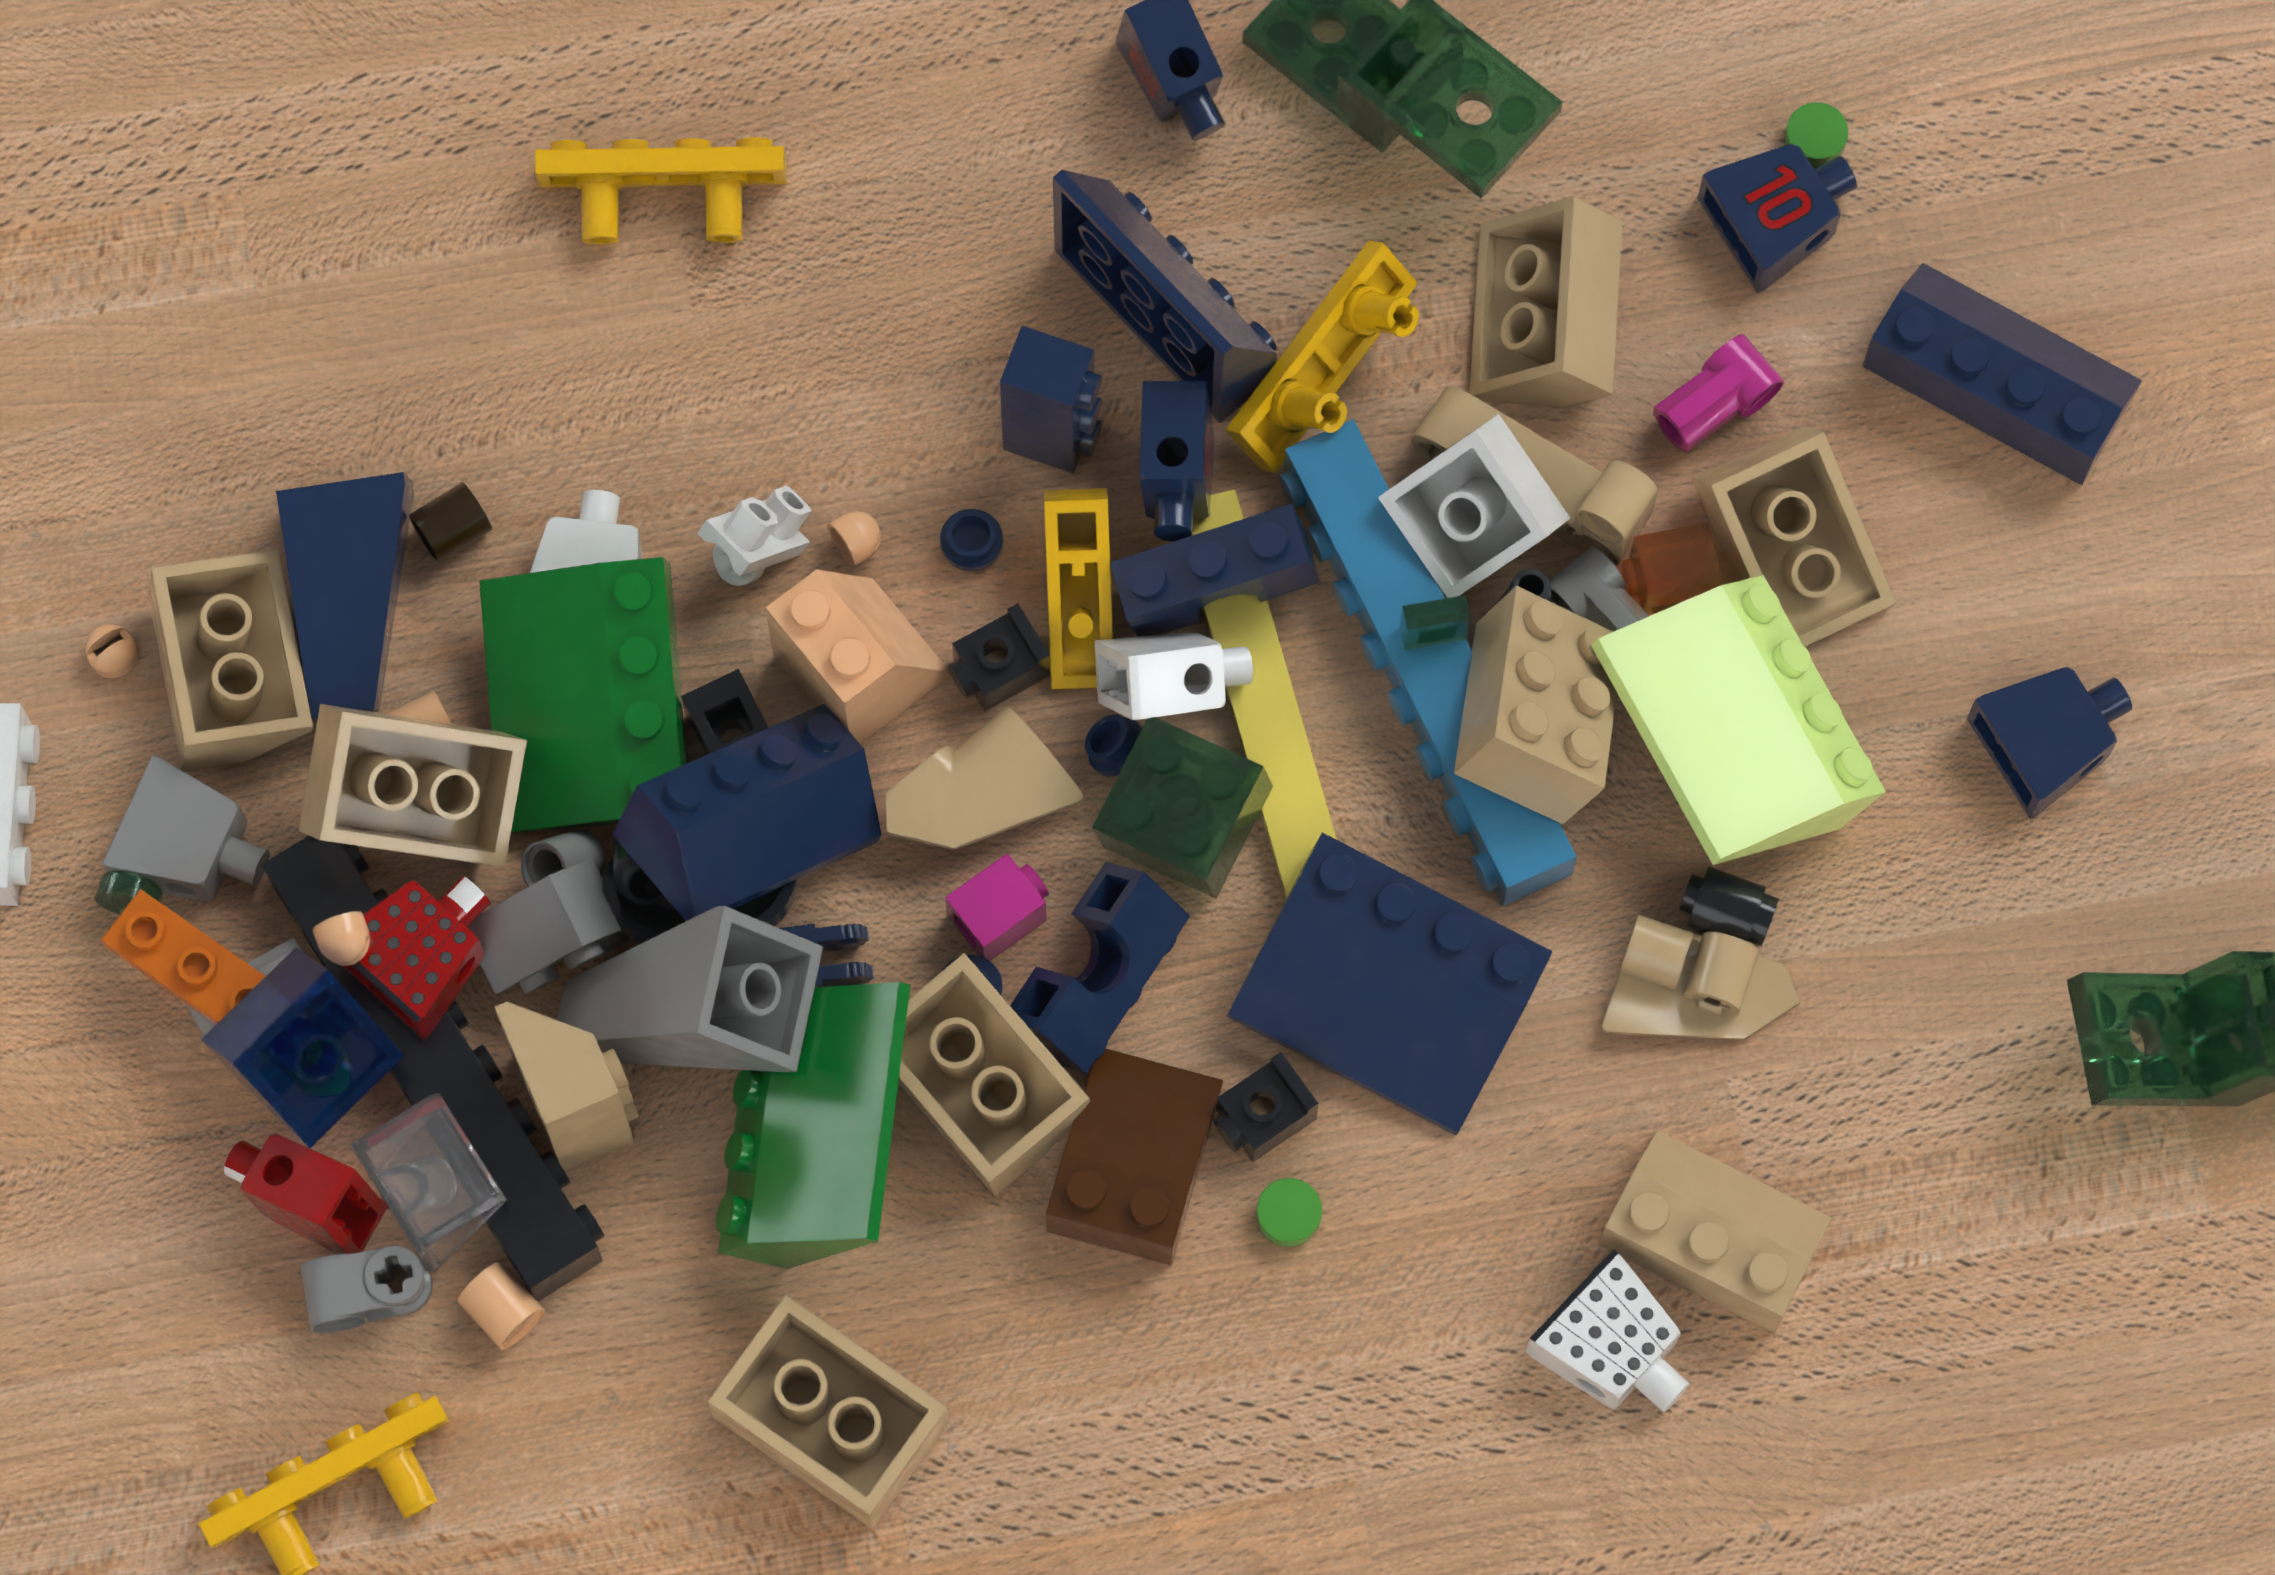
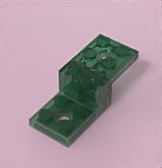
[1242,0,1563,199]
[2067,951,2275,1106]

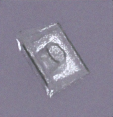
[350,1093,507,1273]

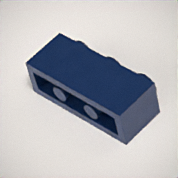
[1000,326,1102,473]

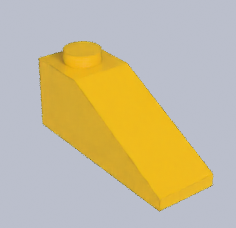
[1044,488,1113,689]

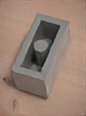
[467,861,622,994]

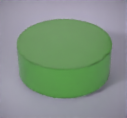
[1784,102,1848,168]
[1256,1178,1322,1247]

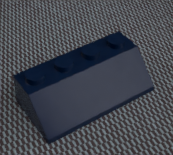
[1862,263,2142,485]
[612,703,882,921]

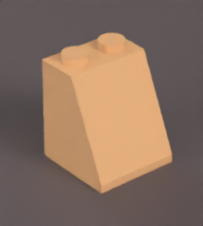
[765,569,951,744]

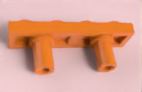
[101,889,351,1073]

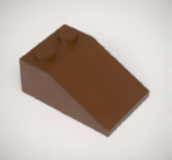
[1046,1049,1223,1266]

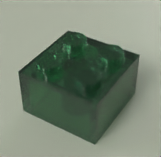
[1092,717,1273,899]

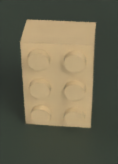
[1454,585,1617,824]
[298,704,527,867]
[707,1295,950,1529]

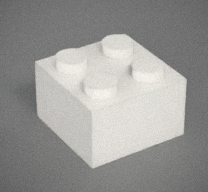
[1378,414,1570,602]

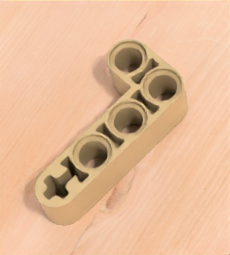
[1411,386,1658,566]

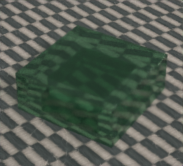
[1400,595,1470,650]

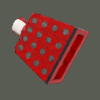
[343,876,491,1040]
[224,1134,388,1254]

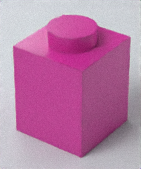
[945,853,1049,961]

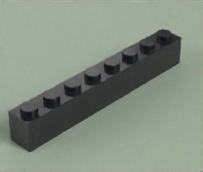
[261,836,605,1301]

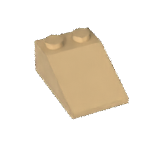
[1692,426,1896,647]

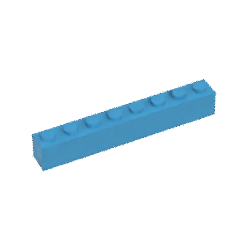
[1278,419,1577,906]

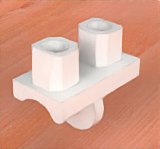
[697,486,812,586]

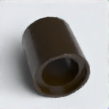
[409,482,493,563]

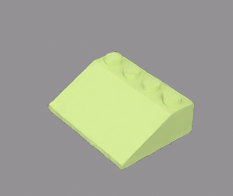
[1591,575,1886,865]

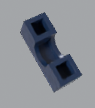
[1110,504,1321,637]
[1010,862,1190,1074]

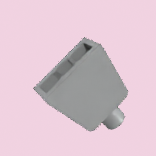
[102,755,269,902]

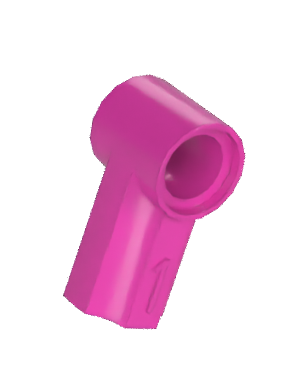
[1653,334,1785,453]

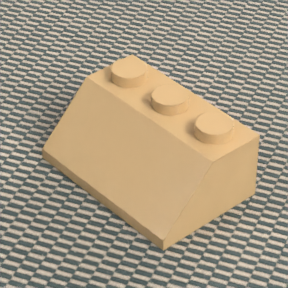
[1469,196,1623,407]
[149,549,313,771]
[898,953,1090,1197]
[494,1002,639,1171]
[1599,1130,1832,1334]

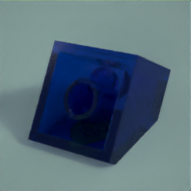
[201,947,405,1148]

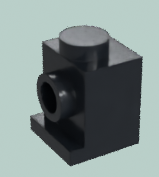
[948,603,1051,711]
[681,669,769,755]
[1213,1052,1319,1162]

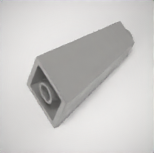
[557,906,823,1072]

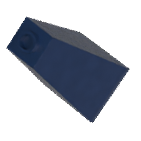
[276,472,414,721]

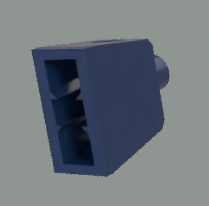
[1967,667,2132,819]

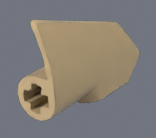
[885,707,1083,850]
[1601,915,1800,1040]

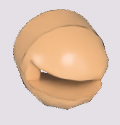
[827,511,881,567]
[85,623,138,678]
[313,911,370,966]

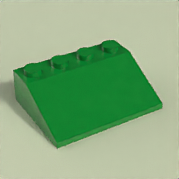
[479,557,687,834]
[716,982,911,1269]

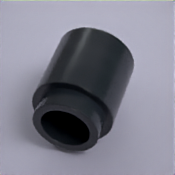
[1679,866,1779,947]

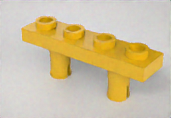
[535,137,787,245]
[1225,240,1419,473]
[198,1391,450,1575]

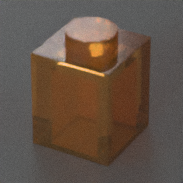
[1622,522,1723,615]

